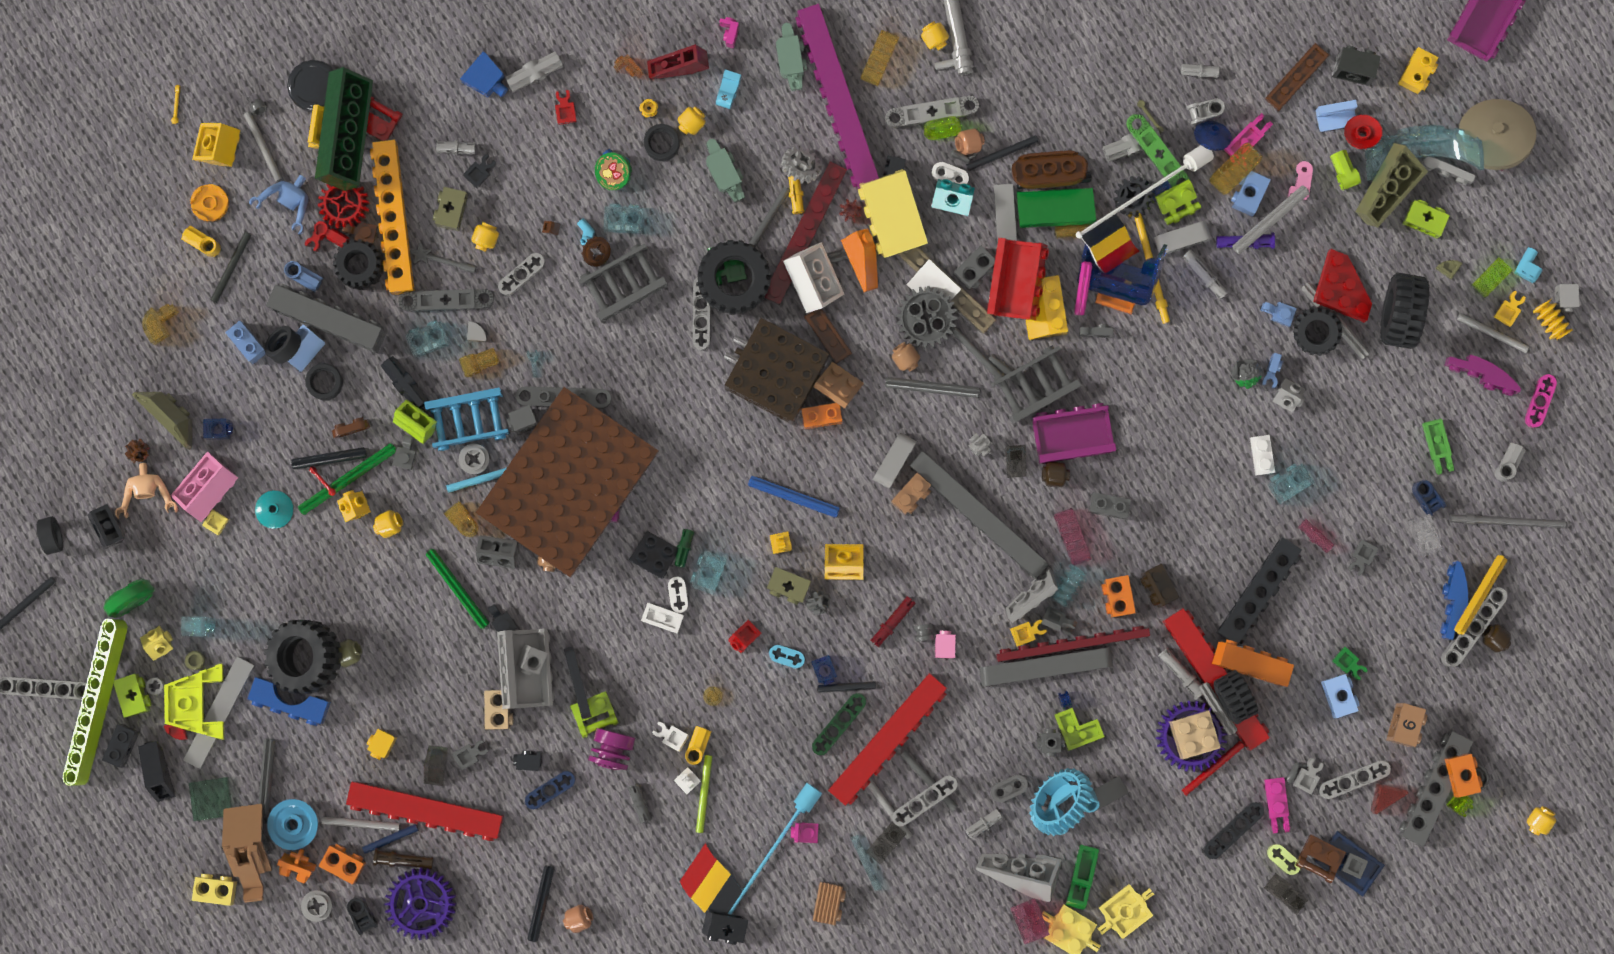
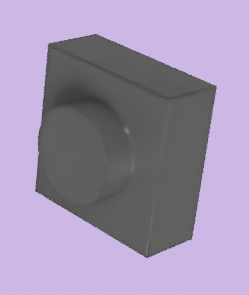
[1341,853,1368,879]

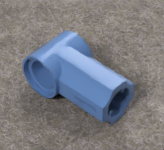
[284,261,323,292]

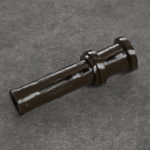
[373,848,433,869]

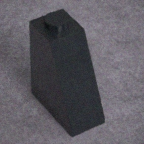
[138,741,176,802]

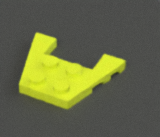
[164,664,224,740]

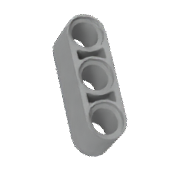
[1154,221,1212,256]
[873,432,917,489]

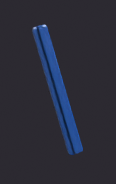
[748,476,840,518]

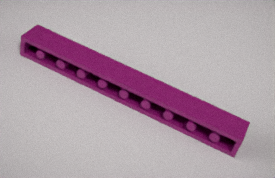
[795,4,879,190]

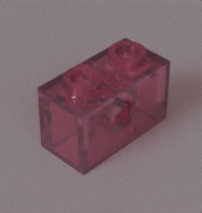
[1010,898,1050,944]

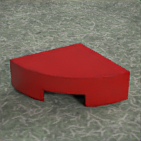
[164,725,188,740]

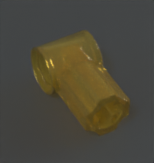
[459,348,500,378]

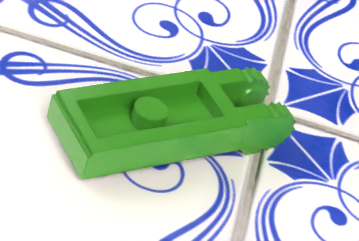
[1422,418,1454,475]

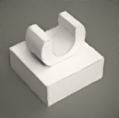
[674,767,701,794]

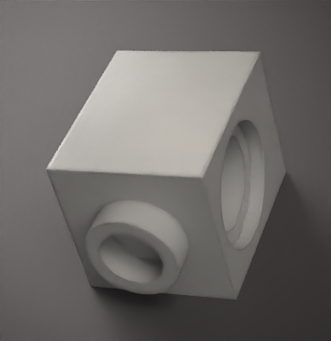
[1555,284,1579,313]
[516,643,548,675]

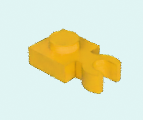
[1494,291,1526,327]
[1010,620,1047,647]

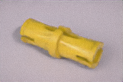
[788,176,804,214]

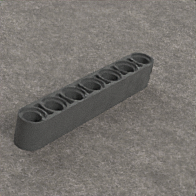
[979,648,1114,687]

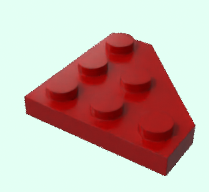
[1313,249,1372,323]

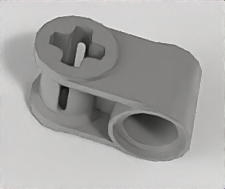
[1186,98,1225,125]

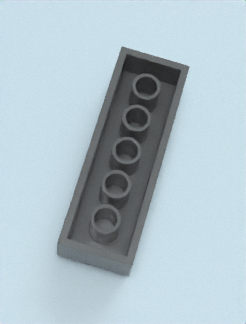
[266,284,387,354]

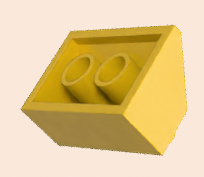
[1026,275,1068,340]

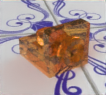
[613,54,644,79]

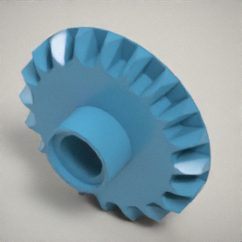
[267,799,318,850]

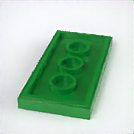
[1017,188,1096,228]

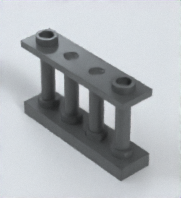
[578,243,668,323]
[990,345,1082,424]

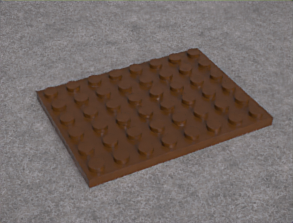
[475,387,659,578]

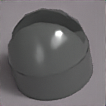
[250,99,267,115]

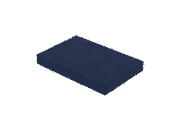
[1315,831,1385,897]

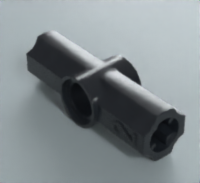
[380,356,428,409]

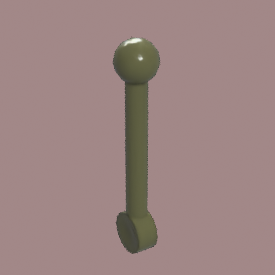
[1137,100,1164,133]

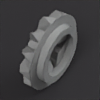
[459,444,490,474]
[301,890,332,922]

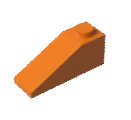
[841,228,878,292]

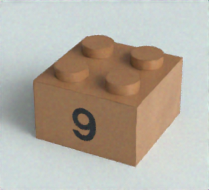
[1386,703,1427,747]

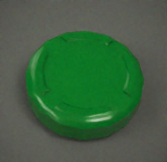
[103,579,155,618]

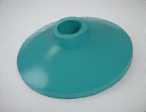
[255,490,293,529]

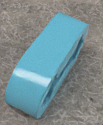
[769,645,805,668]

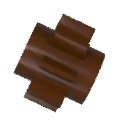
[125,439,150,463]

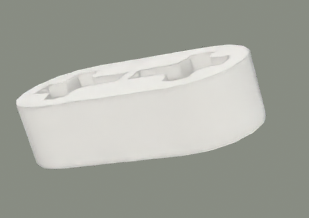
[668,577,688,613]

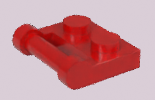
[366,96,403,141]

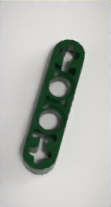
[812,693,866,755]

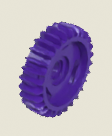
[1155,700,1227,772]
[384,868,457,940]

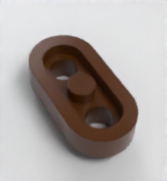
[331,417,370,439]

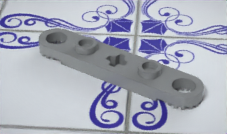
[885,96,979,128]

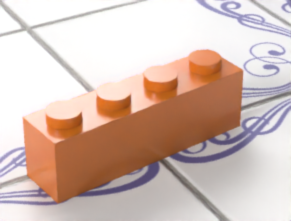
[1212,640,1294,687]

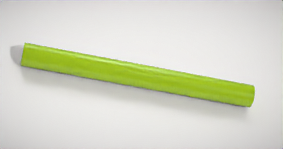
[696,755,712,833]

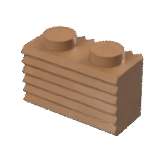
[813,881,846,925]

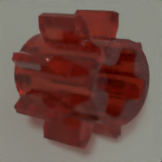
[839,199,862,223]

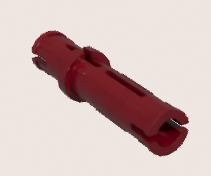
[870,596,916,648]

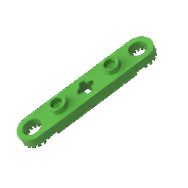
[1126,114,1190,187]

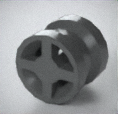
[914,624,935,642]

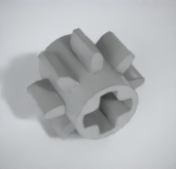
[968,433,992,457]

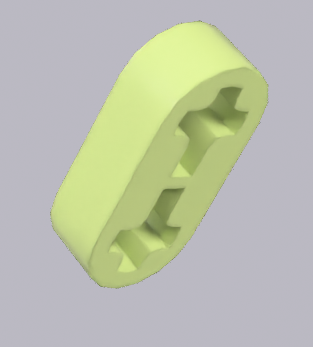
[1267,844,1300,875]

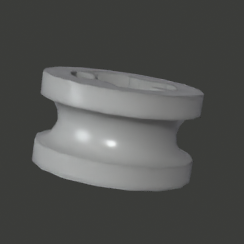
[146,678,165,695]

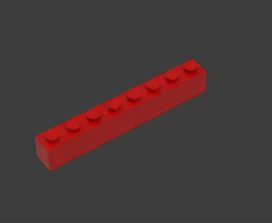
[1162,608,1270,751]
[828,673,947,806]
[346,781,504,841]

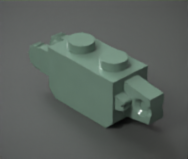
[776,23,807,91]
[706,139,745,203]

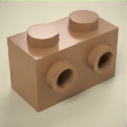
[891,473,931,515]

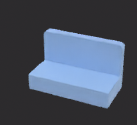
[1316,100,1357,132]
[288,325,325,372]

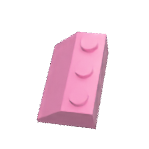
[170,451,238,522]

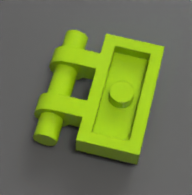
[1155,179,1201,225]

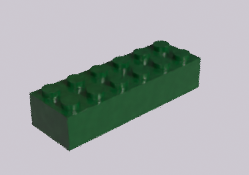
[315,67,373,191]

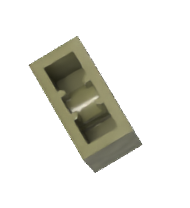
[433,187,468,231]
[767,567,811,605]

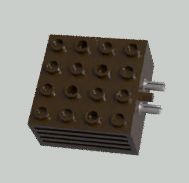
[724,318,829,425]

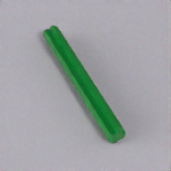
[426,549,489,629]

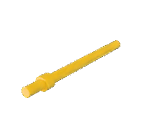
[1134,213,1170,324]

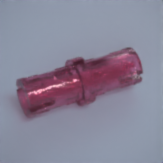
[1298,519,1335,553]

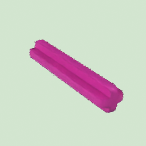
[1074,261,1092,316]

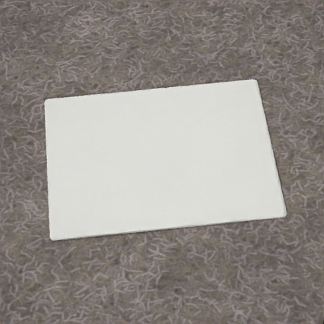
[907,260,961,311]

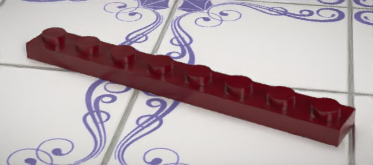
[765,161,847,305]
[996,626,1150,662]

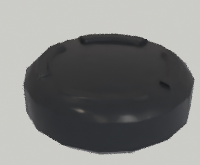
[287,60,333,112]

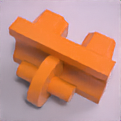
[277,849,317,883]

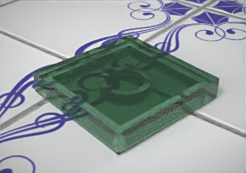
[188,777,232,821]

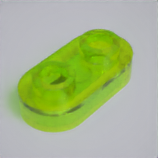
[924,116,961,140]

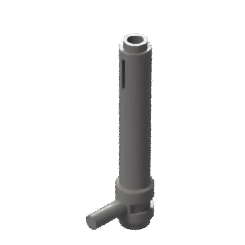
[934,0,974,75]

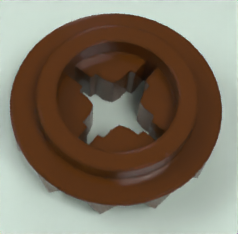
[581,236,611,267]

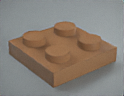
[813,362,864,408]

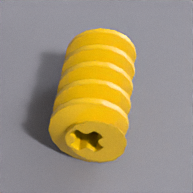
[1533,299,1573,340]

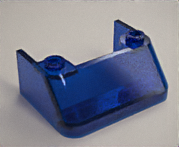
[1077,244,1167,305]

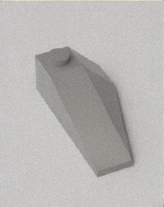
[976,854,1062,902]

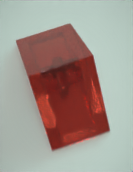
[1371,784,1409,814]

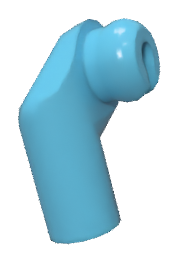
[577,218,595,245]

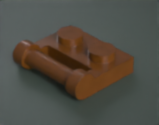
[1296,834,1346,884]

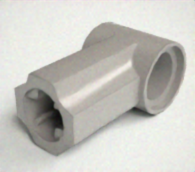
[1495,443,1526,482]

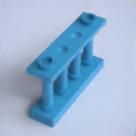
[424,387,510,451]

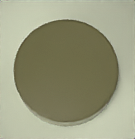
[185,651,205,670]

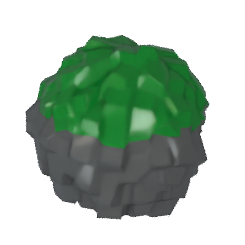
[1231,359,1263,389]

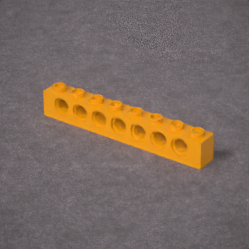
[370,140,415,295]

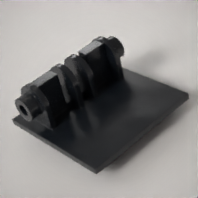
[629,531,678,579]

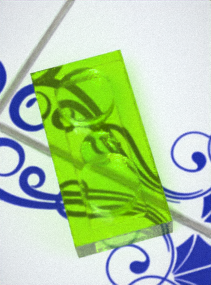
[1471,257,1512,298]

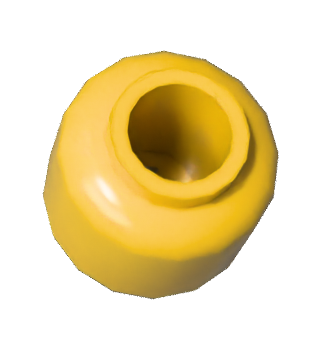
[921,21,949,50]
[678,106,706,135]
[471,222,499,252]
[373,510,403,538]
[1527,806,1556,836]

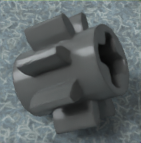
[806,591,830,615]

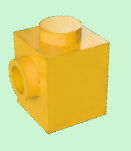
[367,729,397,760]

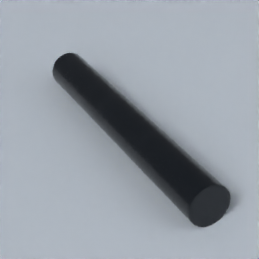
[818,681,876,693]

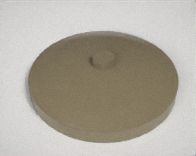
[1458,99,1536,170]

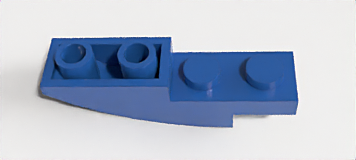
[1440,561,1468,640]

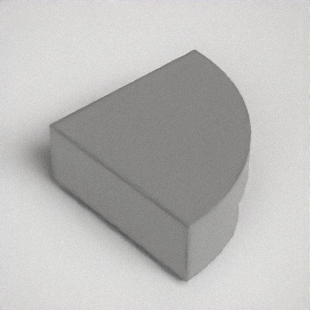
[467,321,487,342]

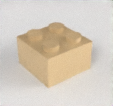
[1169,711,1221,759]

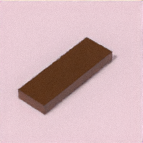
[804,308,852,364]

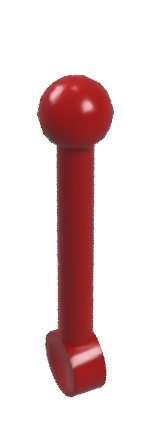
[309,466,336,496]

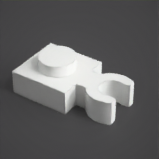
[652,722,689,752]

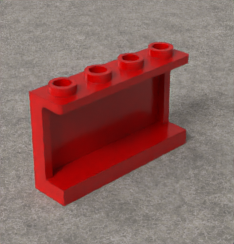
[987,238,1049,321]

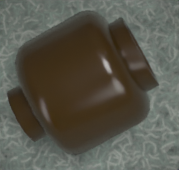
[1042,462,1070,487]
[1482,624,1511,653]

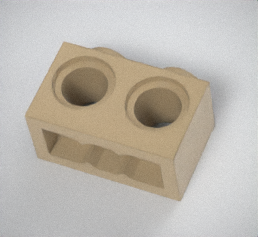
[484,690,513,729]

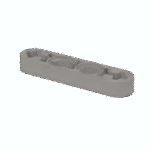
[693,277,710,351]
[1318,760,1391,799]
[892,775,957,826]

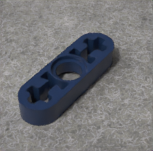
[525,771,576,810]

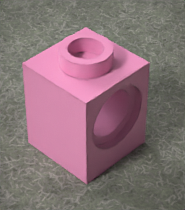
[935,631,956,658]

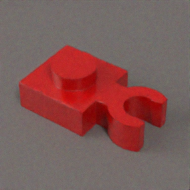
[555,90,577,125]

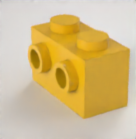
[1398,47,1439,94]

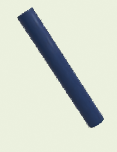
[362,824,419,854]

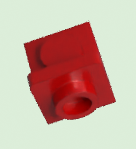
[728,620,762,653]

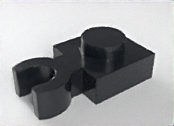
[463,154,497,189]

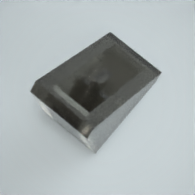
[1004,445,1026,478]
[424,745,448,786]

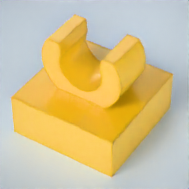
[770,532,792,554]

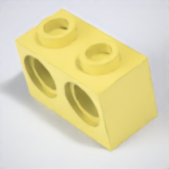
[192,873,237,906]

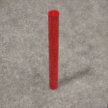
[1181,741,1245,796]

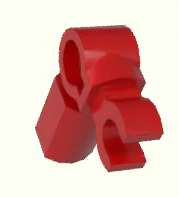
[305,221,350,252]

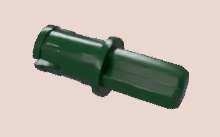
[674,529,695,568]

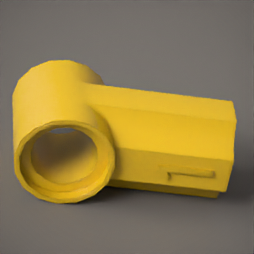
[181,225,221,257]
[685,726,712,765]

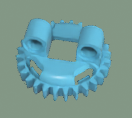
[1029,768,1099,836]

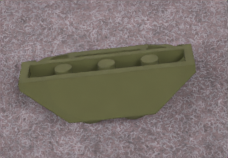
[132,392,192,450]

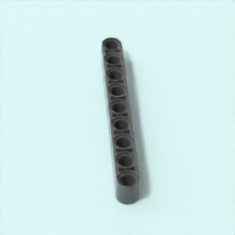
[909,451,1049,579]

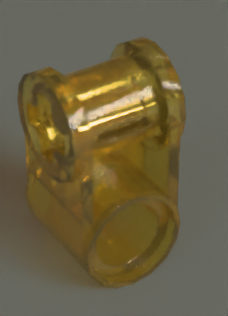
[444,501,479,537]

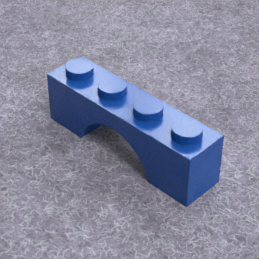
[247,677,331,726]

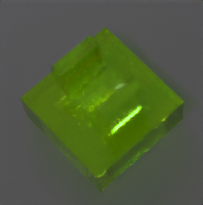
[1446,796,1474,817]

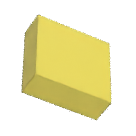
[202,509,230,535]

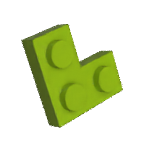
[1054,708,1105,751]

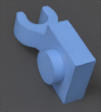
[1261,302,1297,327]
[1262,353,1283,389]

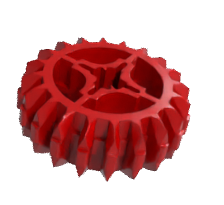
[318,184,370,229]

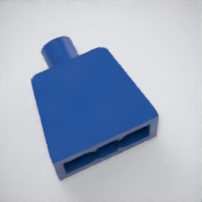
[460,51,508,97]

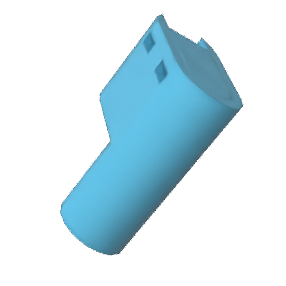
[1514,247,1542,283]

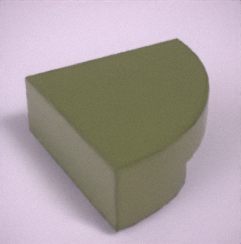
[1435,260,1463,279]

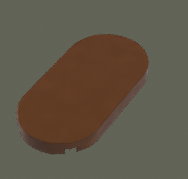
[1012,150,1088,189]

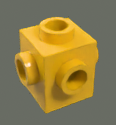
[337,490,371,522]

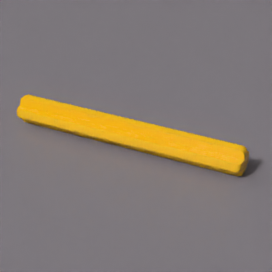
[1454,555,1507,635]

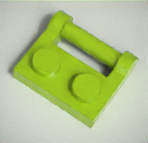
[570,691,619,738]

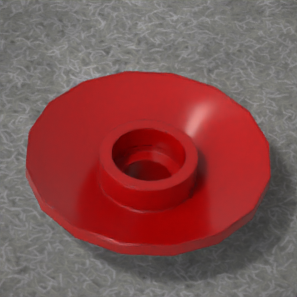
[1344,115,1382,149]

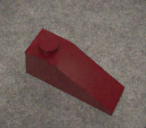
[647,44,709,79]

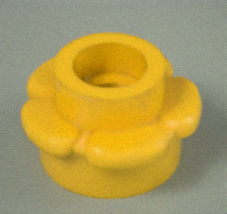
[640,99,658,118]

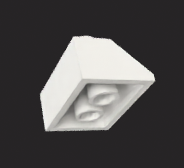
[783,242,844,313]

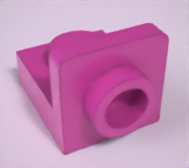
[719,17,739,49]
[791,822,818,843]

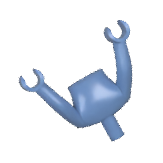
[249,175,308,235]

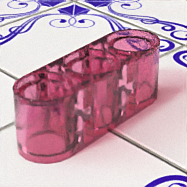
[1054,508,1091,566]

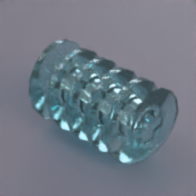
[1051,564,1087,607]

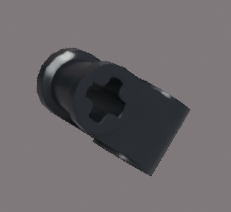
[347,896,378,936]

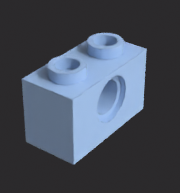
[1321,674,1359,718]

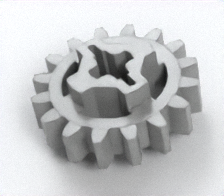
[781,146,822,184]

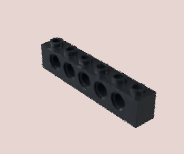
[1216,537,1302,645]

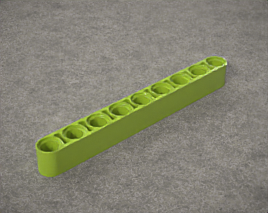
[63,619,128,786]

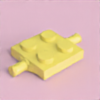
[1097,884,1154,939]
[1040,904,1101,954]

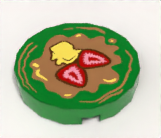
[595,152,632,190]

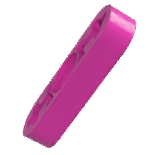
[1525,374,1557,428]

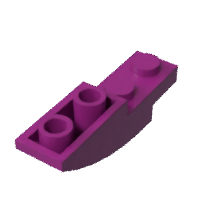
[1444,354,1521,396]

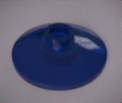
[1194,120,1232,151]

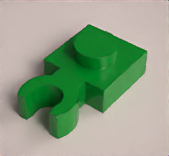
[1332,647,1368,680]

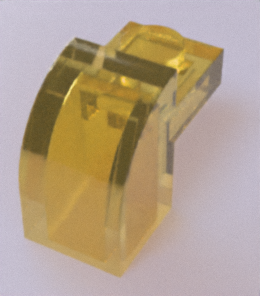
[142,304,180,345]

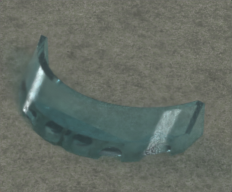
[1365,125,1484,181]

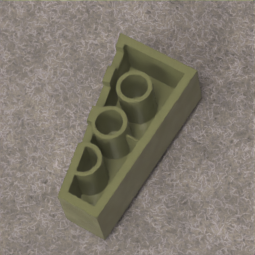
[1355,143,1428,227]

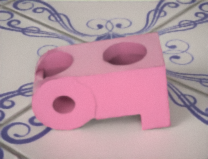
[1288,161,1313,200]

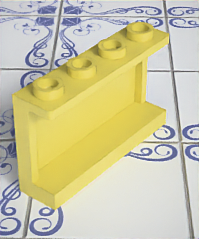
[858,169,928,258]

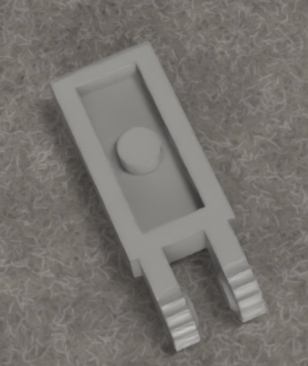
[1421,157,1475,185]

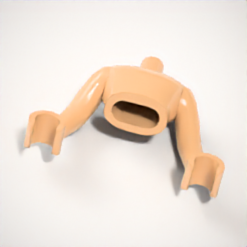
[115,463,178,519]

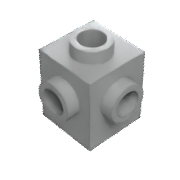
[1273,378,1305,413]

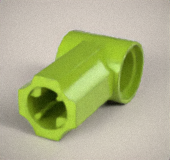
[1330,150,1361,190]

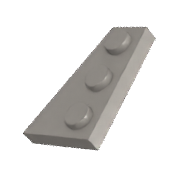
[1005,566,1058,623]

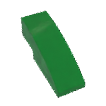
[1065,844,1099,910]

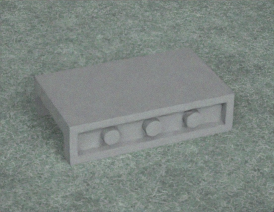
[497,628,554,709]

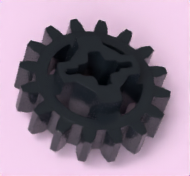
[1113,176,1155,218]

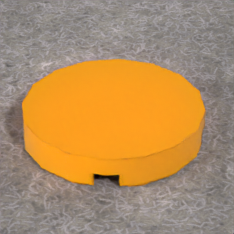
[190,184,229,222]

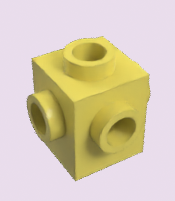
[140,626,173,661]

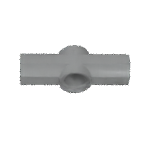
[505,52,563,92]
[1102,126,1161,163]

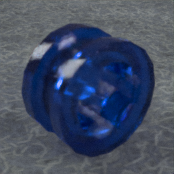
[1058,690,1072,710]

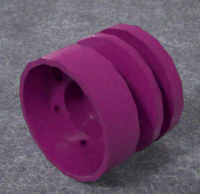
[588,728,636,770]

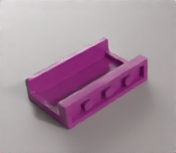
[1447,0,1526,62]
[1032,403,1116,464]

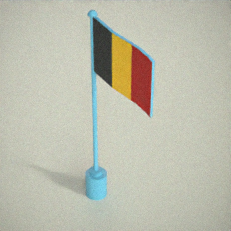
[680,782,822,914]

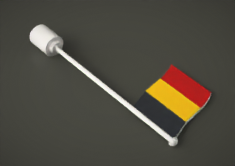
[1076,144,1214,273]

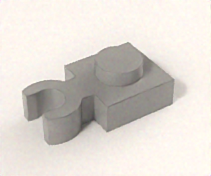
[1293,758,1323,795]

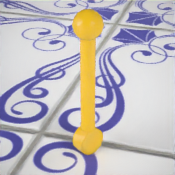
[171,85,181,124]

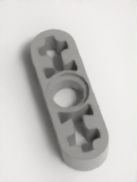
[498,253,545,296]

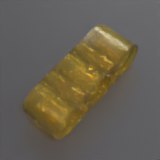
[860,30,899,87]
[1209,142,1263,195]

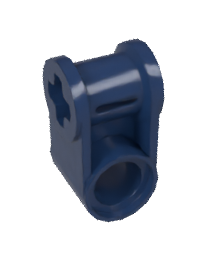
[1412,480,1446,517]

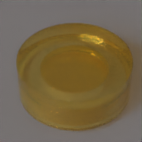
[703,687,723,706]

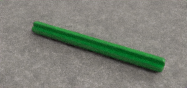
[298,443,396,515]

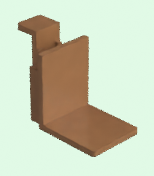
[222,804,272,903]

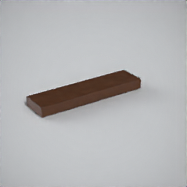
[1265,43,1329,111]

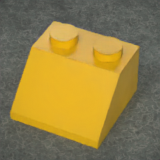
[192,123,240,167]

